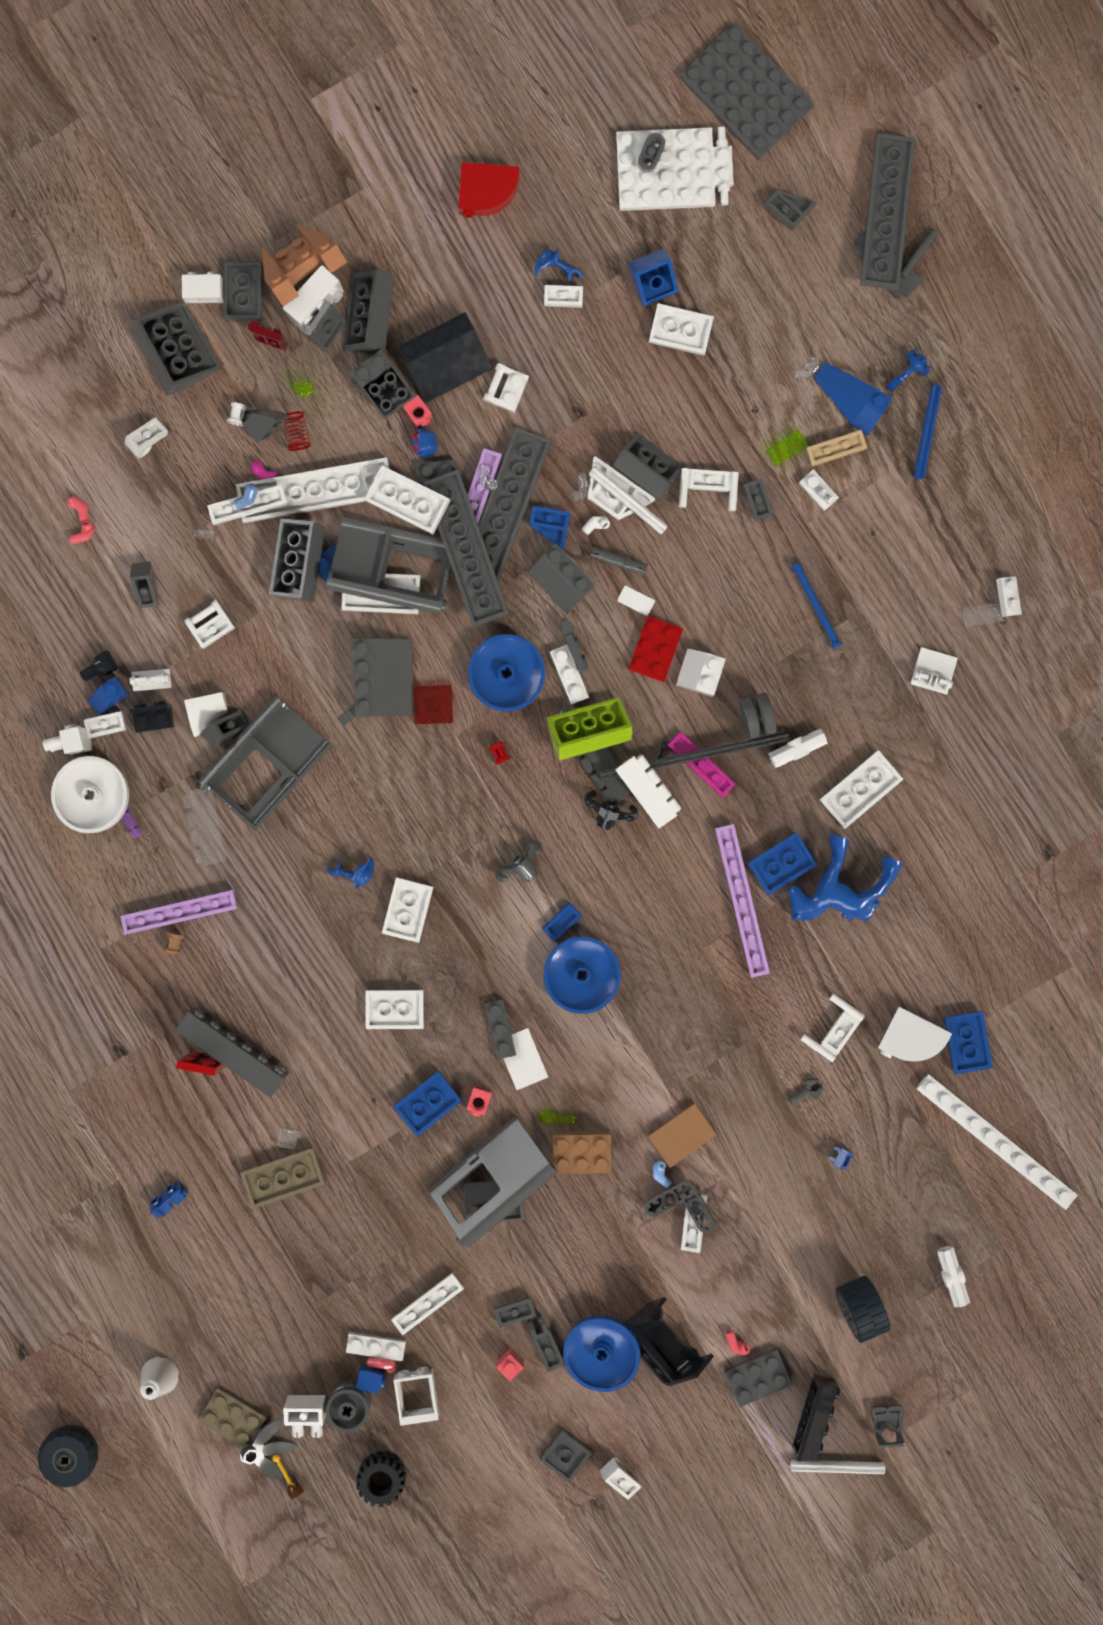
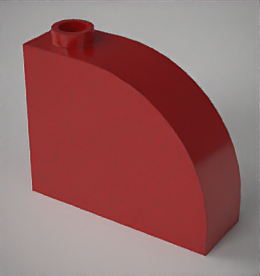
[458,162,520,218]

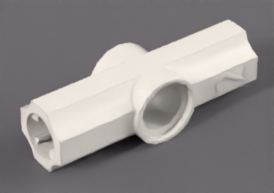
[768,729,828,768]
[937,1246,970,1307]

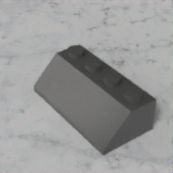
[343,269,394,354]

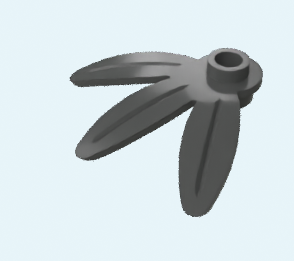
[240,1418,297,1481]

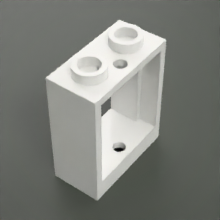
[394,1367,440,1426]

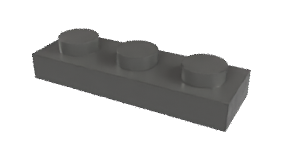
[485,999,516,1060]

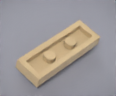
[806,430,867,467]

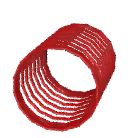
[283,411,311,451]

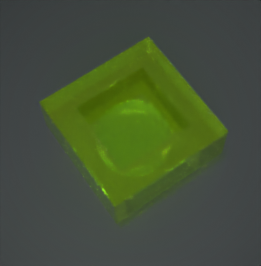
[293,382,315,397]

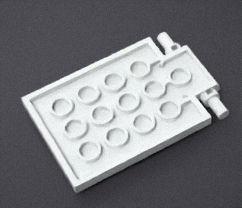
[616,126,734,211]

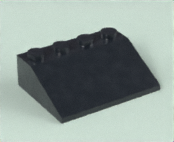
[397,312,493,404]

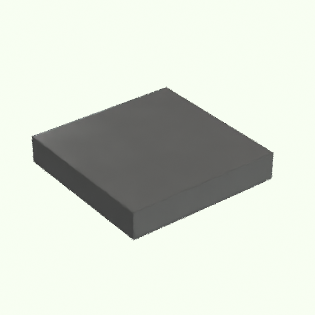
[305,301,346,353]
[539,1428,593,1483]

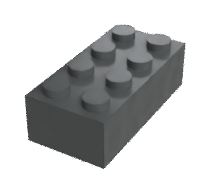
[269,518,325,602]

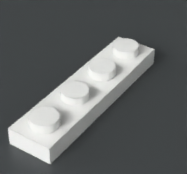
[207,484,288,525]
[391,1272,464,1335]

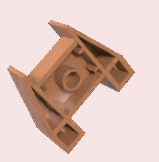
[262,224,347,307]

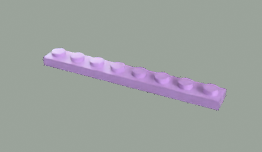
[715,824,770,978]

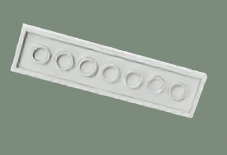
[236,457,389,523]

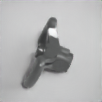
[495,840,542,882]

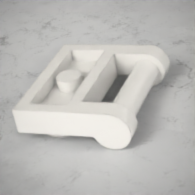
[483,363,529,413]
[184,599,235,649]

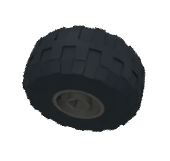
[37,1425,98,1488]

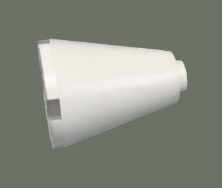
[140,1357,179,1400]

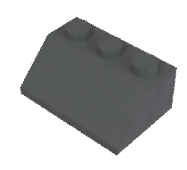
[613,433,684,500]
[528,543,595,614]
[464,1180,525,1222]

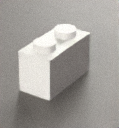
[182,272,224,303]

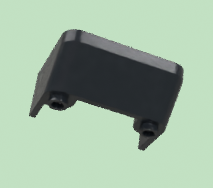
[625,1297,714,1386]

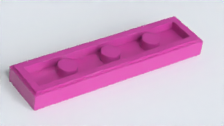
[667,731,735,798]

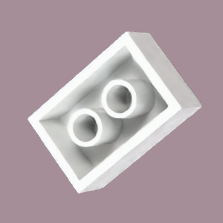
[283,265,344,333]

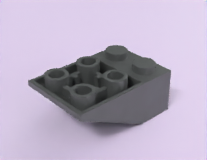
[350,350,416,420]

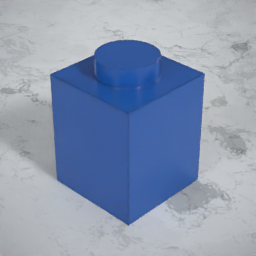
[356,1364,386,1394]

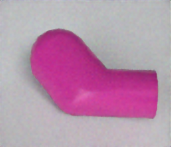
[251,460,278,480]

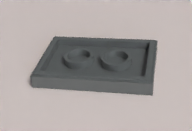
[224,262,263,321]

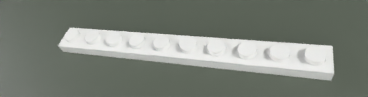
[916,1073,1078,1210]

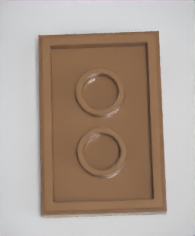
[647,1103,717,1168]

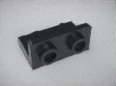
[130,701,175,733]

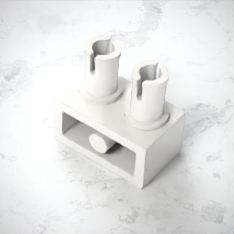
[43,724,93,755]
[283,1395,327,1438]

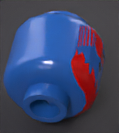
[412,428,438,458]

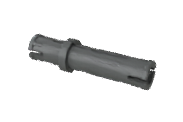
[590,546,648,576]

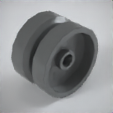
[739,692,776,740]
[326,1381,371,1432]

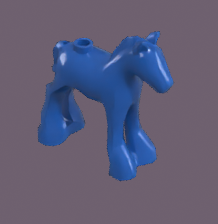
[788,833,904,921]

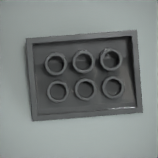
[129,301,222,396]
[353,639,414,718]

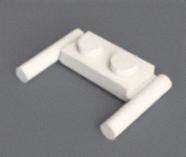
[679,468,739,511]
[800,993,865,1062]

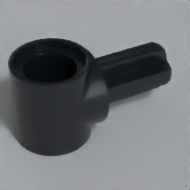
[80,650,119,681]

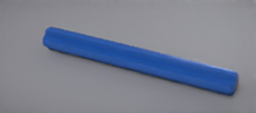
[914,385,942,480]

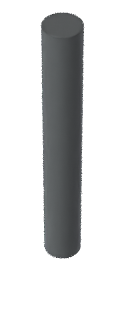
[901,229,938,278]

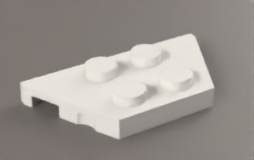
[587,456,655,521]

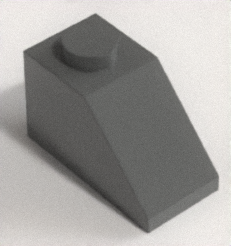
[243,409,288,443]
[130,561,158,608]
[202,710,249,748]

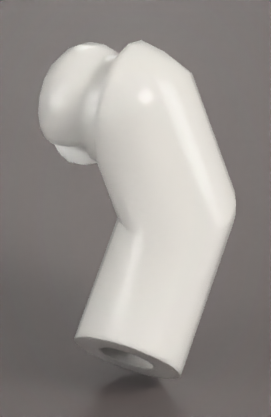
[581,516,610,536]

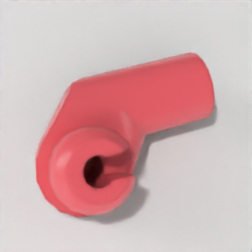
[70,520,95,544]
[725,1330,750,1355]

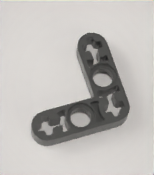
[645,1180,716,1233]

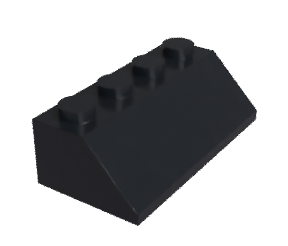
[792,1374,840,1462]

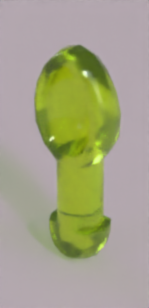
[538,1110,576,1125]

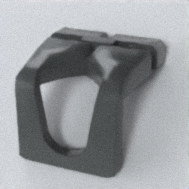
[871,1404,905,1448]

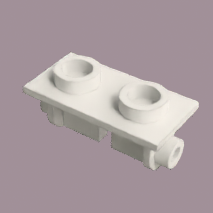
[129,669,171,691]

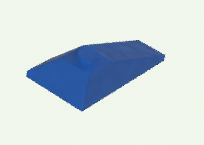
[814,362,892,436]

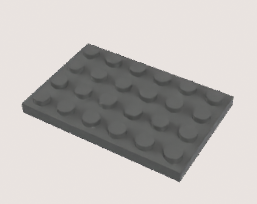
[679,22,814,160]

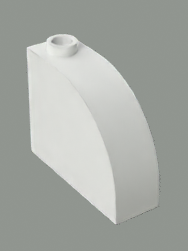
[878,1007,952,1062]

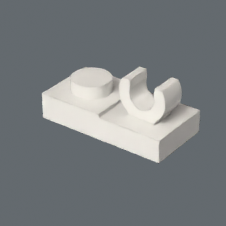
[798,469,839,511]

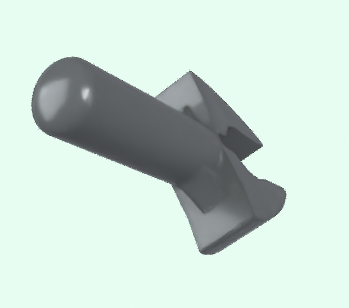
[788,1079,823,1105]

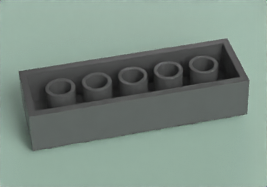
[175,1007,289,1098]

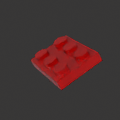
[628,616,684,683]
[176,1051,225,1076]

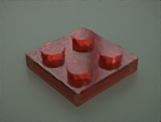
[413,685,453,725]

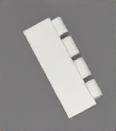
[615,754,681,828]

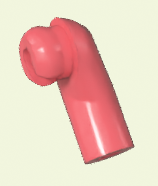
[67,496,89,522]
[367,1357,396,1373]

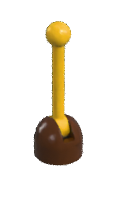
[272,1454,304,1500]

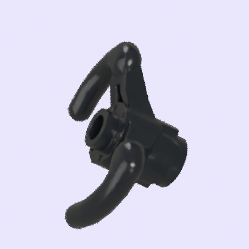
[584,791,639,830]

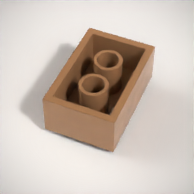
[553,1131,612,1174]

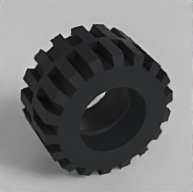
[356,1451,406,1507]

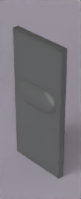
[338,704,355,726]

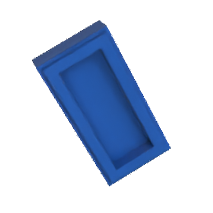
[542,902,582,942]

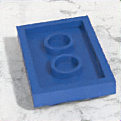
[748,832,817,896]
[944,1011,993,1075]
[393,1070,462,1137]

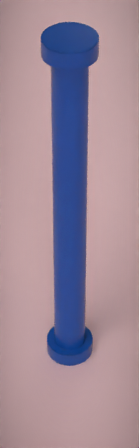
[791,562,843,649]

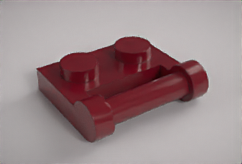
[248,321,288,351]

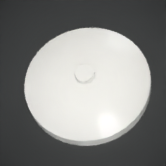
[51,756,129,833]

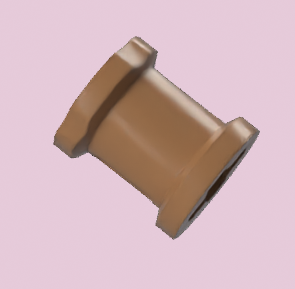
[163,932,184,955]

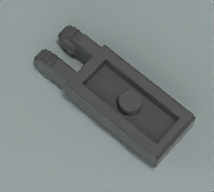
[560,620,588,673]
[527,1315,565,1372]

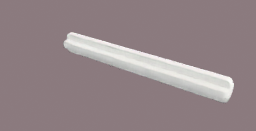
[589,466,667,534]
[790,1459,886,1474]

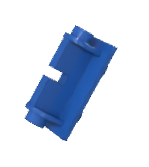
[150,1180,188,1218]

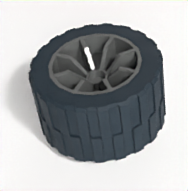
[835,1276,891,1343]

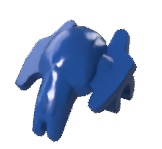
[534,249,582,281]
[886,349,931,392]
[327,857,375,889]

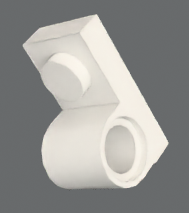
[125,417,168,459]
[600,1457,642,1500]

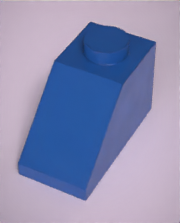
[88,677,130,716]

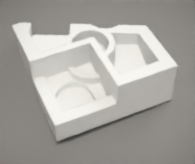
[184,692,228,737]

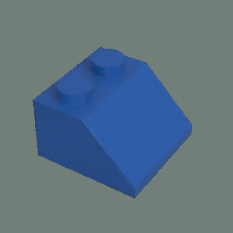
[628,249,679,306]

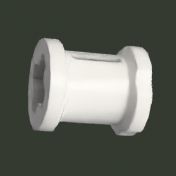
[227,402,248,426]

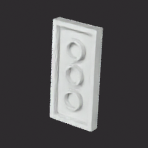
[364,465,451,535]
[342,574,421,614]
[819,750,903,829]

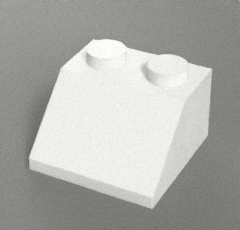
[676,649,726,697]

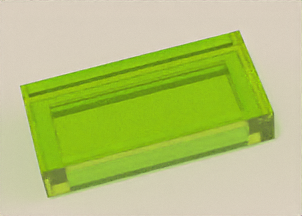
[766,430,809,467]

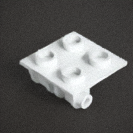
[910,647,958,695]

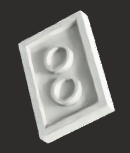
[649,303,714,356]
[382,877,433,943]
[366,990,424,1029]

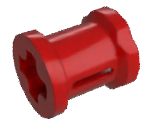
[488,741,511,765]

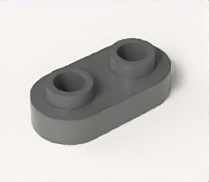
[638,133,665,173]

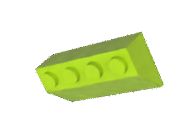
[547,697,632,761]

